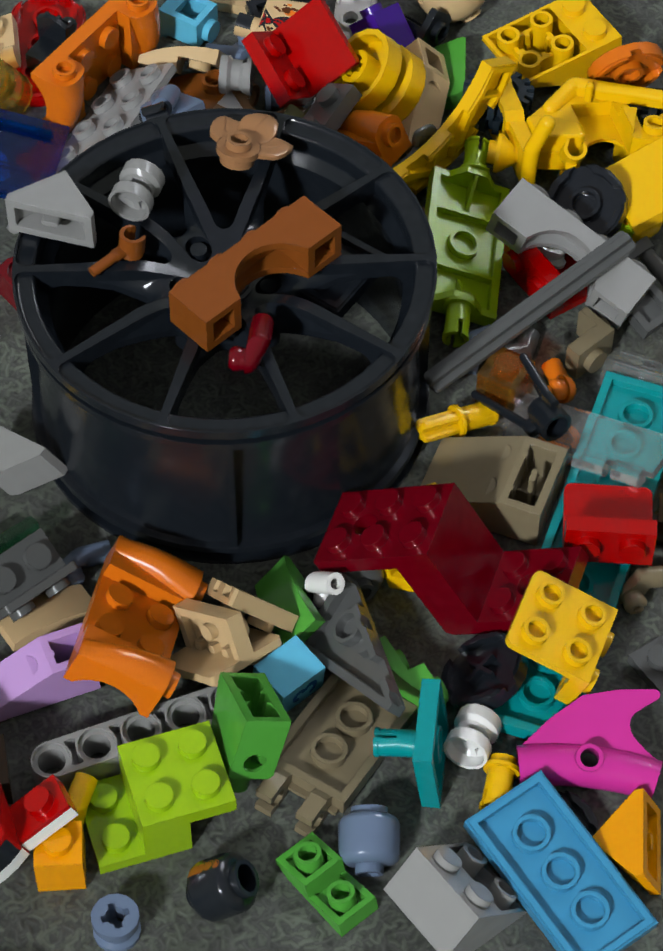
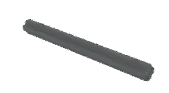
[424,231,636,393]

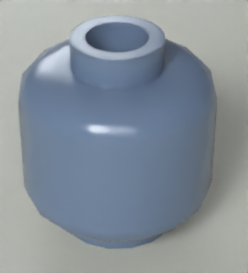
[338,804,401,877]

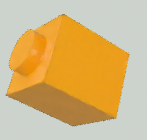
[33,821,86,892]

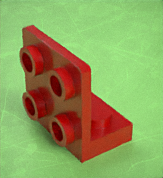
[241,0,359,108]

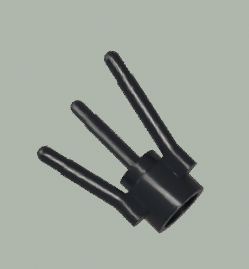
[471,353,572,441]

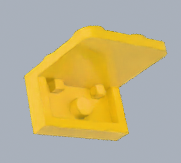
[505,571,618,705]

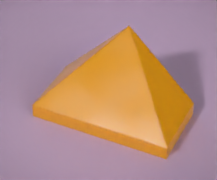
[592,788,661,895]

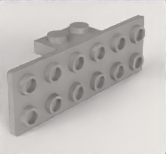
[6,63,177,234]

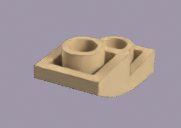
[138,46,226,75]
[0,584,91,652]

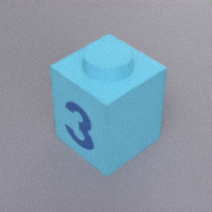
[253,635,326,712]

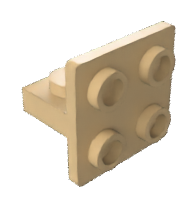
[170,598,282,687]

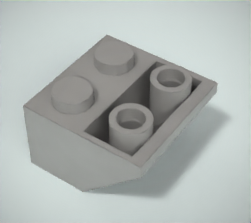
[383,842,527,951]

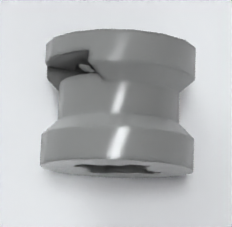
[218,54,255,96]

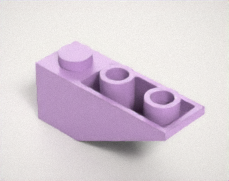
[0,623,101,722]

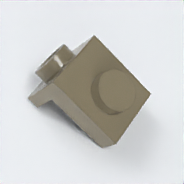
[564,307,615,379]

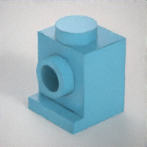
[159,0,220,47]

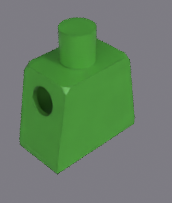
[211,672,292,793]

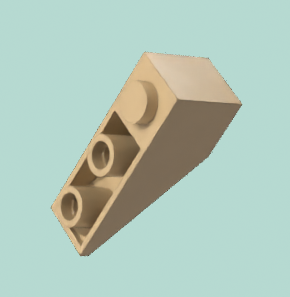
[402,37,450,155]

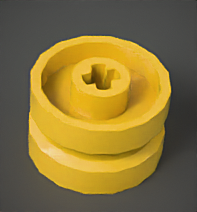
[334,28,426,121]

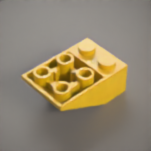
[482,0,622,88]

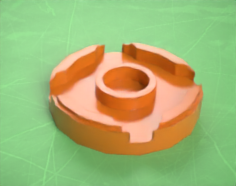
[587,41,663,87]

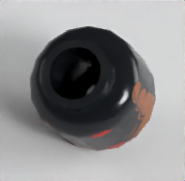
[186,852,260,922]

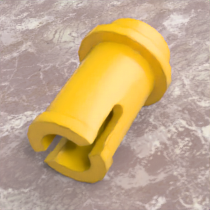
[479,753,520,810]

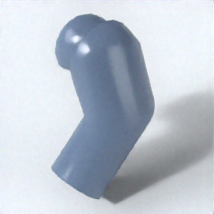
[62,539,111,586]

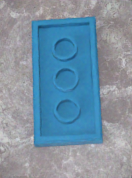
[463,770,659,951]

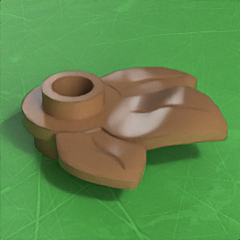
[210,113,293,171]

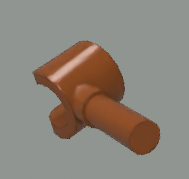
[88,225,146,277]

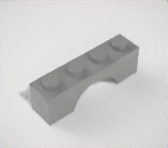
[486,177,656,330]

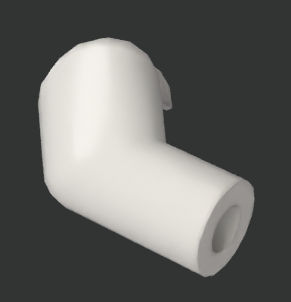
[305,571,345,608]

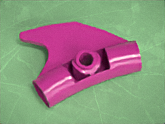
[516,689,663,799]

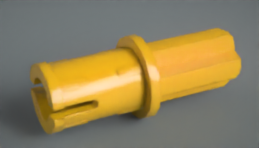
[415,402,499,443]

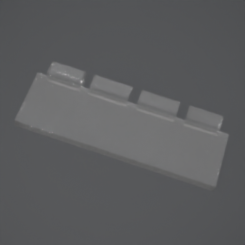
[501,393,663,488]

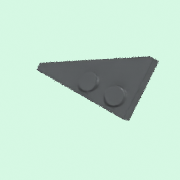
[304,573,406,718]

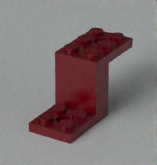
[314,483,589,635]

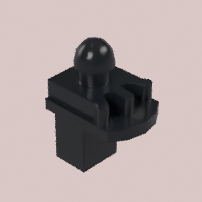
[25,11,77,70]

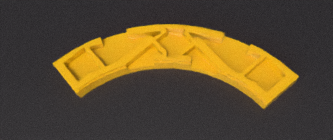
[392,56,516,195]

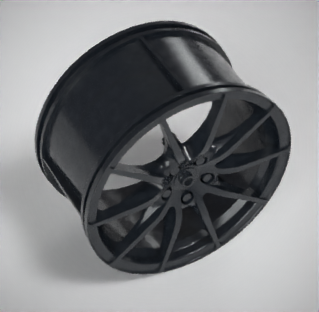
[12,108,437,564]

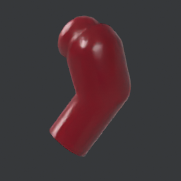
[228,313,274,374]

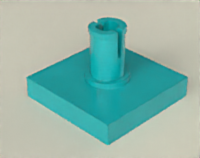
[373,679,449,809]

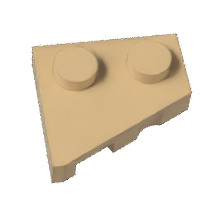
[205,577,299,633]

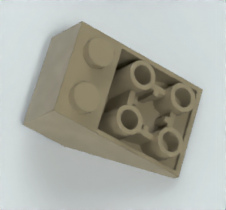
[421,436,568,546]

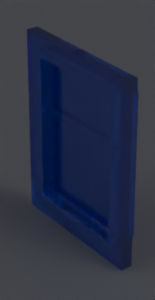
[0,109,70,199]

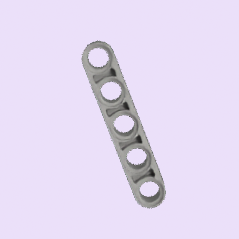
[30,686,218,792]

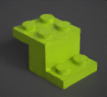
[85,720,237,874]

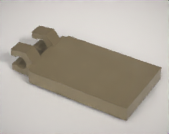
[255,673,418,837]

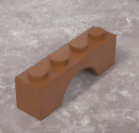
[168,196,342,352]

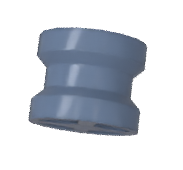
[91,893,141,951]

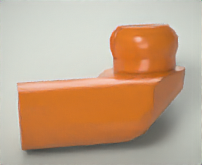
[541,358,576,403]

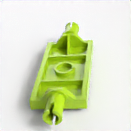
[425,135,510,347]

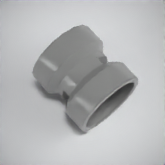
[108,158,165,222]

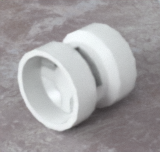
[443,703,502,770]

